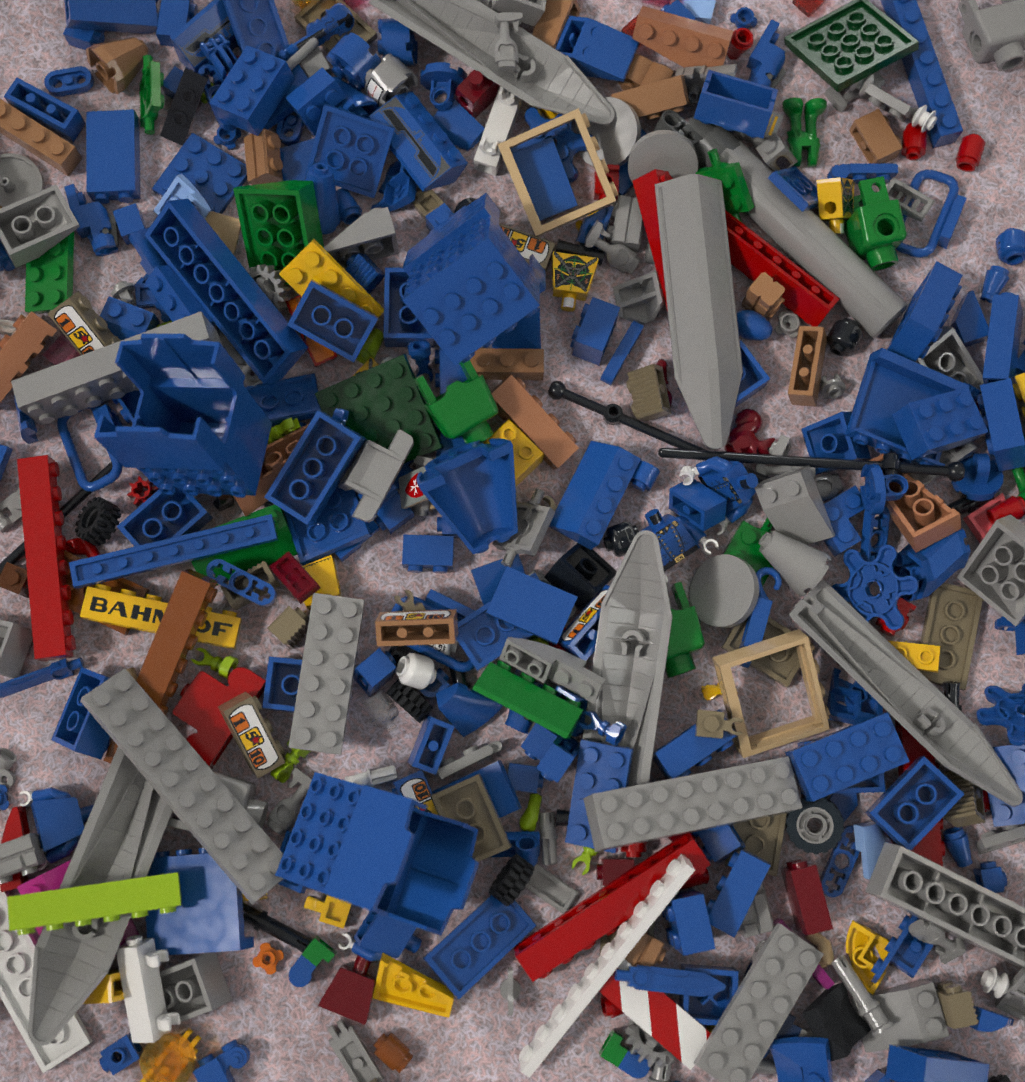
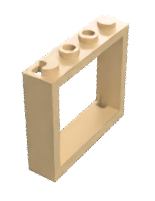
[497,108,618,237]
[712,629,830,758]

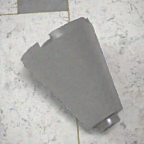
[758,531,832,596]

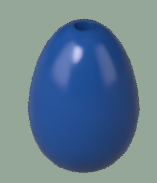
[737,309,773,341]

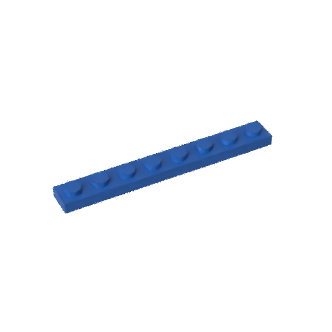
[69,514,278,589]

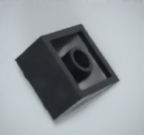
[544,543,617,611]

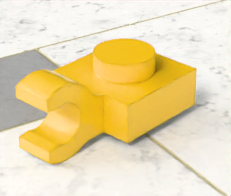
[303,895,352,929]

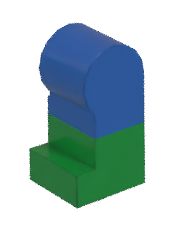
[288,936,337,987]
[599,1029,650,1079]

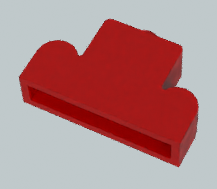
[173,667,266,769]

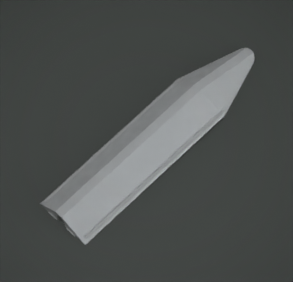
[369,0,615,126]
[654,174,743,450]
[582,530,672,787]
[789,579,1023,807]
[28,747,172,1046]

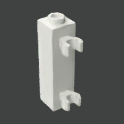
[474,86,523,176]
[116,935,181,1043]

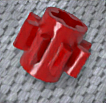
[127,476,159,507]

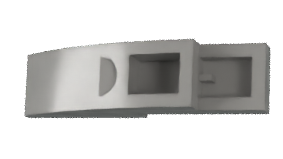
[499,637,606,704]

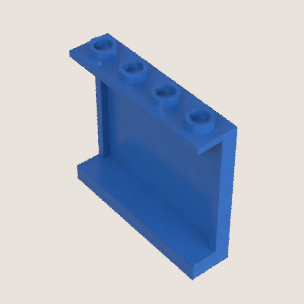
[845,348,969,466]
[146,848,254,955]

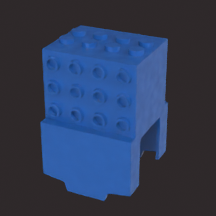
[403,192,546,365]
[94,333,272,498]
[275,772,479,936]

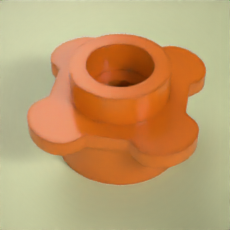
[252,942,284,975]

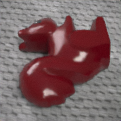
[725,409,775,455]

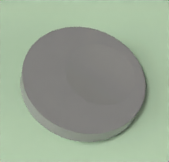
[574,97,641,166]
[628,130,698,184]
[0,153,45,208]
[690,554,759,628]

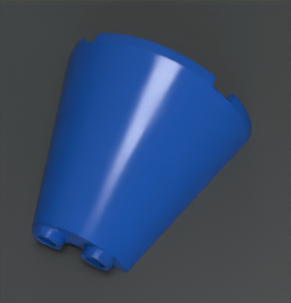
[416,438,518,555]

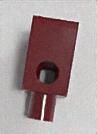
[455,70,500,119]
[318,955,377,1025]

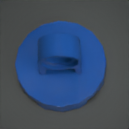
[420,62,467,111]
[951,453,1003,501]
[860,463,908,515]

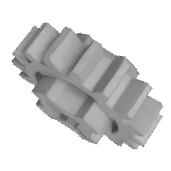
[249,264,290,313]
[625,1019,676,1068]

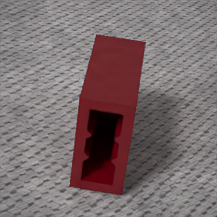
[780,859,833,935]

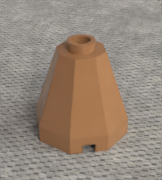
[86,37,148,94]

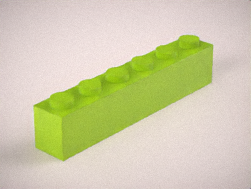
[7,872,182,935]

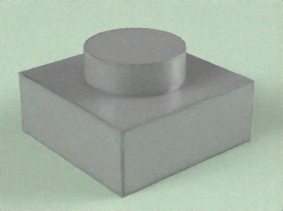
[769,435,791,466]

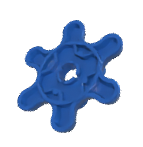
[510,107,593,183]
[832,545,919,630]
[976,684,1025,746]

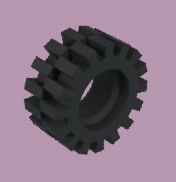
[75,497,121,546]
[386,678,433,723]
[489,854,535,906]

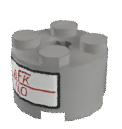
[364,54,418,107]

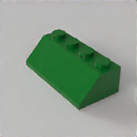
[191,504,297,586]
[472,660,584,739]

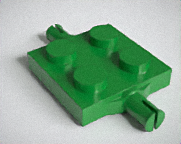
[139,55,165,135]
[695,149,754,222]
[722,518,774,586]

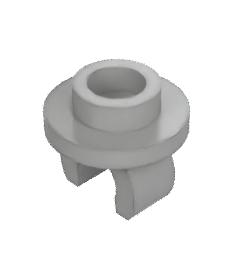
[111,281,136,305]
[821,374,846,399]

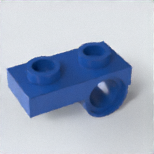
[491,831,540,866]

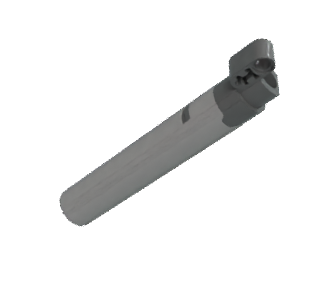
[653,110,907,338]

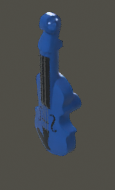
[279,3,354,61]

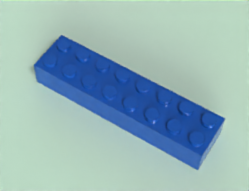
[145,199,308,384]

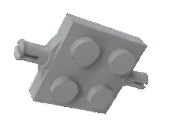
[492,488,555,567]

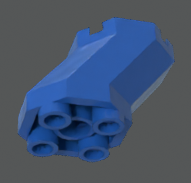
[894,528,971,602]

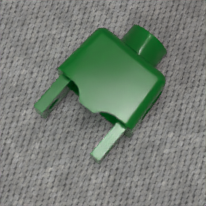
[844,176,907,271]
[413,360,498,444]
[665,582,705,678]

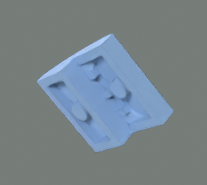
[153,174,211,219]

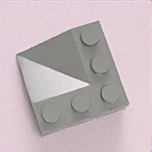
[957,514,1025,626]

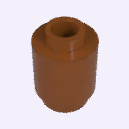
[373,1032,413,1073]

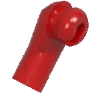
[66,538,101,558]

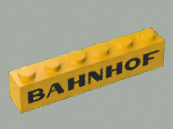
[80,584,242,650]

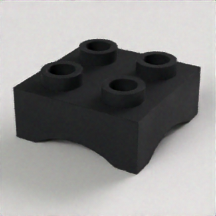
[802,982,871,1062]

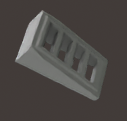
[886,177,935,222]

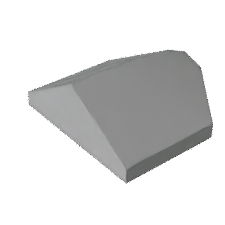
[613,271,664,325]

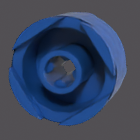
[377,18,418,67]
[326,32,381,91]

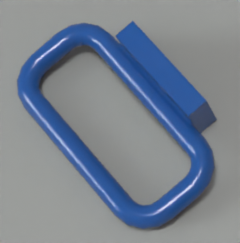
[896,169,967,258]
[57,404,123,492]
[391,589,475,672]

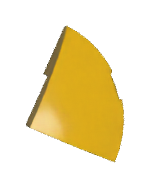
[846,920,890,995]

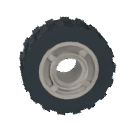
[785,797,844,854]

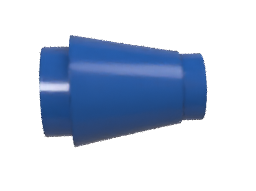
[336,188,362,225]
[980,265,1010,304]
[942,826,973,867]

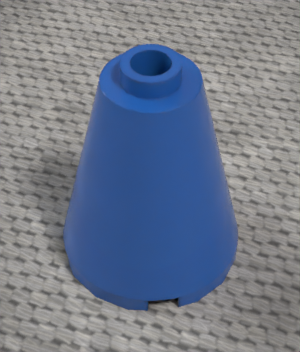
[333,76,380,118]
[304,162,341,235]

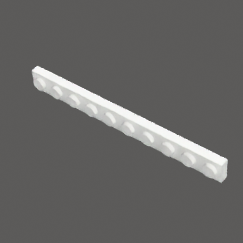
[519,854,695,1078]

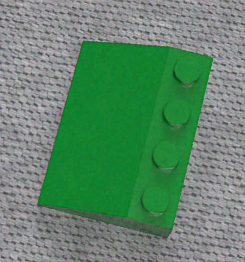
[233,180,324,285]

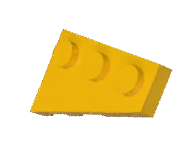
[372,953,454,1018]

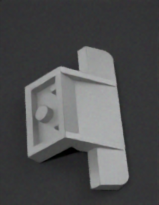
[338,430,414,522]

